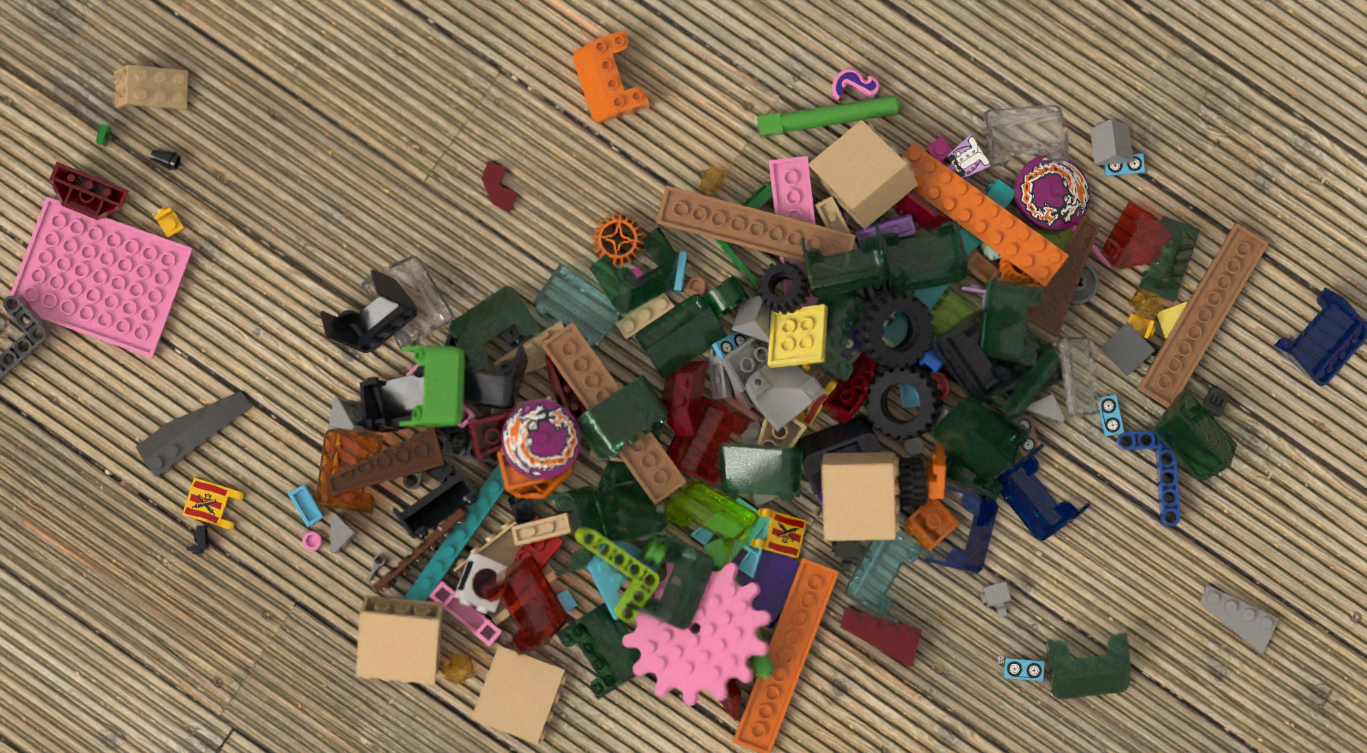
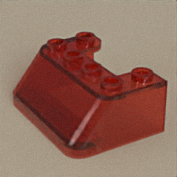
[1101,201,1172,270]
[666,395,751,489]
[480,556,568,656]

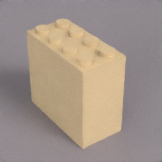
[808,120,918,229]
[822,452,900,541]
[356,595,444,685]

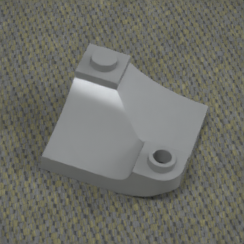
[720,336,769,410]
[746,365,826,431]

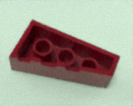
[467,408,516,460]
[840,608,922,667]

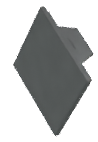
[1100,322,1155,376]

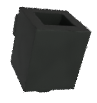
[1200,387,1231,419]
[831,540,860,571]

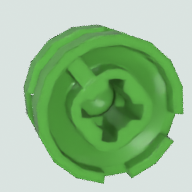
[639,535,667,567]

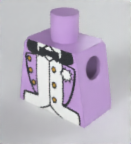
[946,135,992,179]

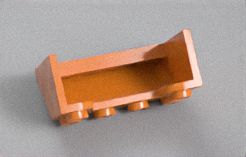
[573,30,650,123]

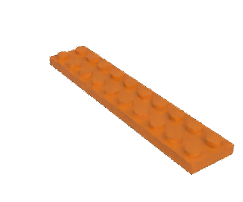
[903,143,1069,288]
[732,558,839,753]

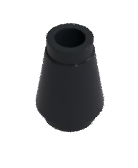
[150,149,181,171]

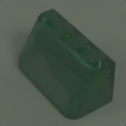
[635,294,728,378]
[1154,389,1237,481]
[932,396,1020,478]

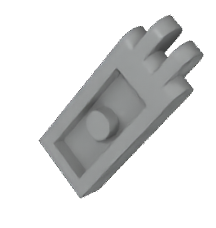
[708,348,732,400]

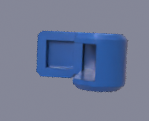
[914,342,944,374]

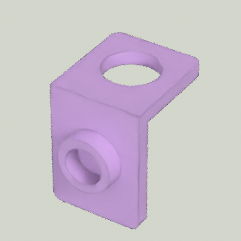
[960,285,988,309]

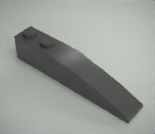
[136,391,253,478]

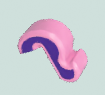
[831,69,879,102]

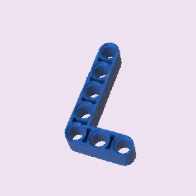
[1116,430,1181,526]

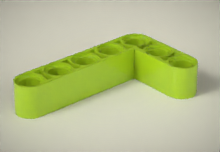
[575,527,659,622]

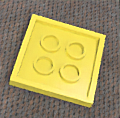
[767,304,828,368]

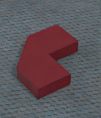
[481,161,518,211]

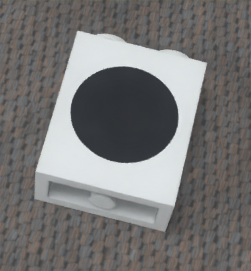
[454,553,511,614]

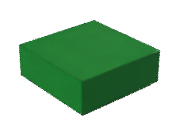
[96,124,112,147]

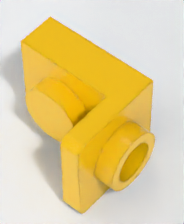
[154,207,185,239]
[1127,313,1156,340]

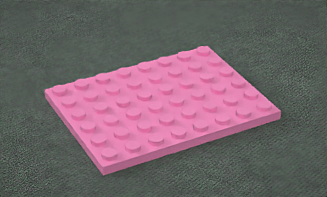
[10,197,193,358]

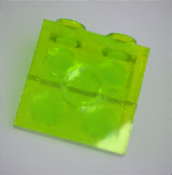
[930,291,977,334]

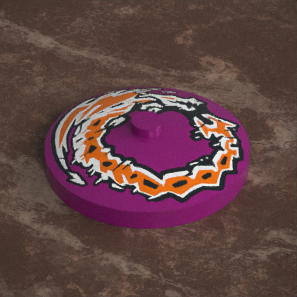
[1014,154,1090,232]
[501,400,581,479]

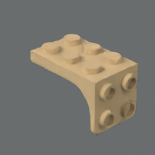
[113,65,188,110]

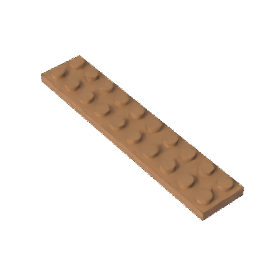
[656,185,856,273]
[1137,223,1269,409]
[541,322,686,505]

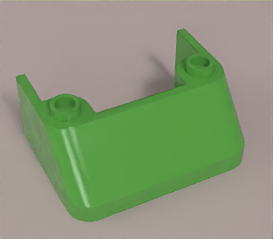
[399,345,465,428]

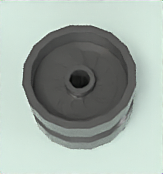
[1070,263,1099,306]

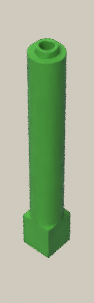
[757,95,901,138]
[703,538,775,680]

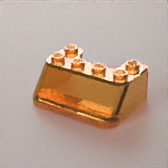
[315,429,384,513]

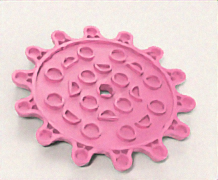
[622,554,771,705]

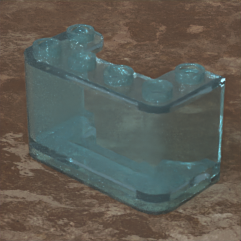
[533,263,625,349]

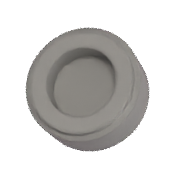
[904,437,924,456]

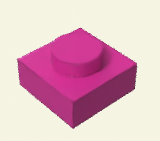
[926,136,953,162]

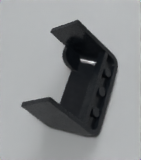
[320,269,418,353]
[933,307,1030,404]
[445,334,528,410]
[796,416,882,496]
[392,464,479,540]

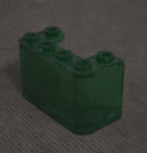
[576,375,670,462]

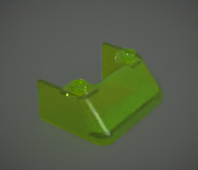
[660,481,759,565]

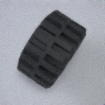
[757,261,810,314]
[897,457,927,508]

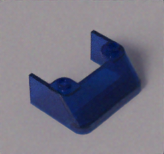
[995,443,1091,541]
[923,485,998,574]

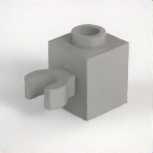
[980,581,1011,618]

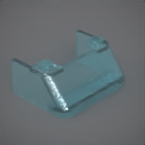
[845,534,935,624]

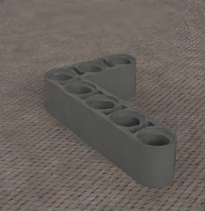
[0,295,51,381]
[403,433,500,490]

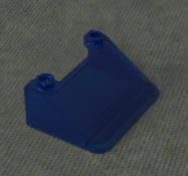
[1274,288,1367,386]

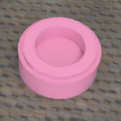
[302,531,323,551]

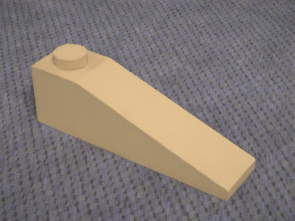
[746,418,807,491]

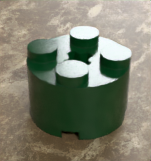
[703,276,750,320]

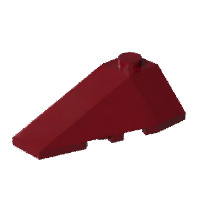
[822,351,879,424]

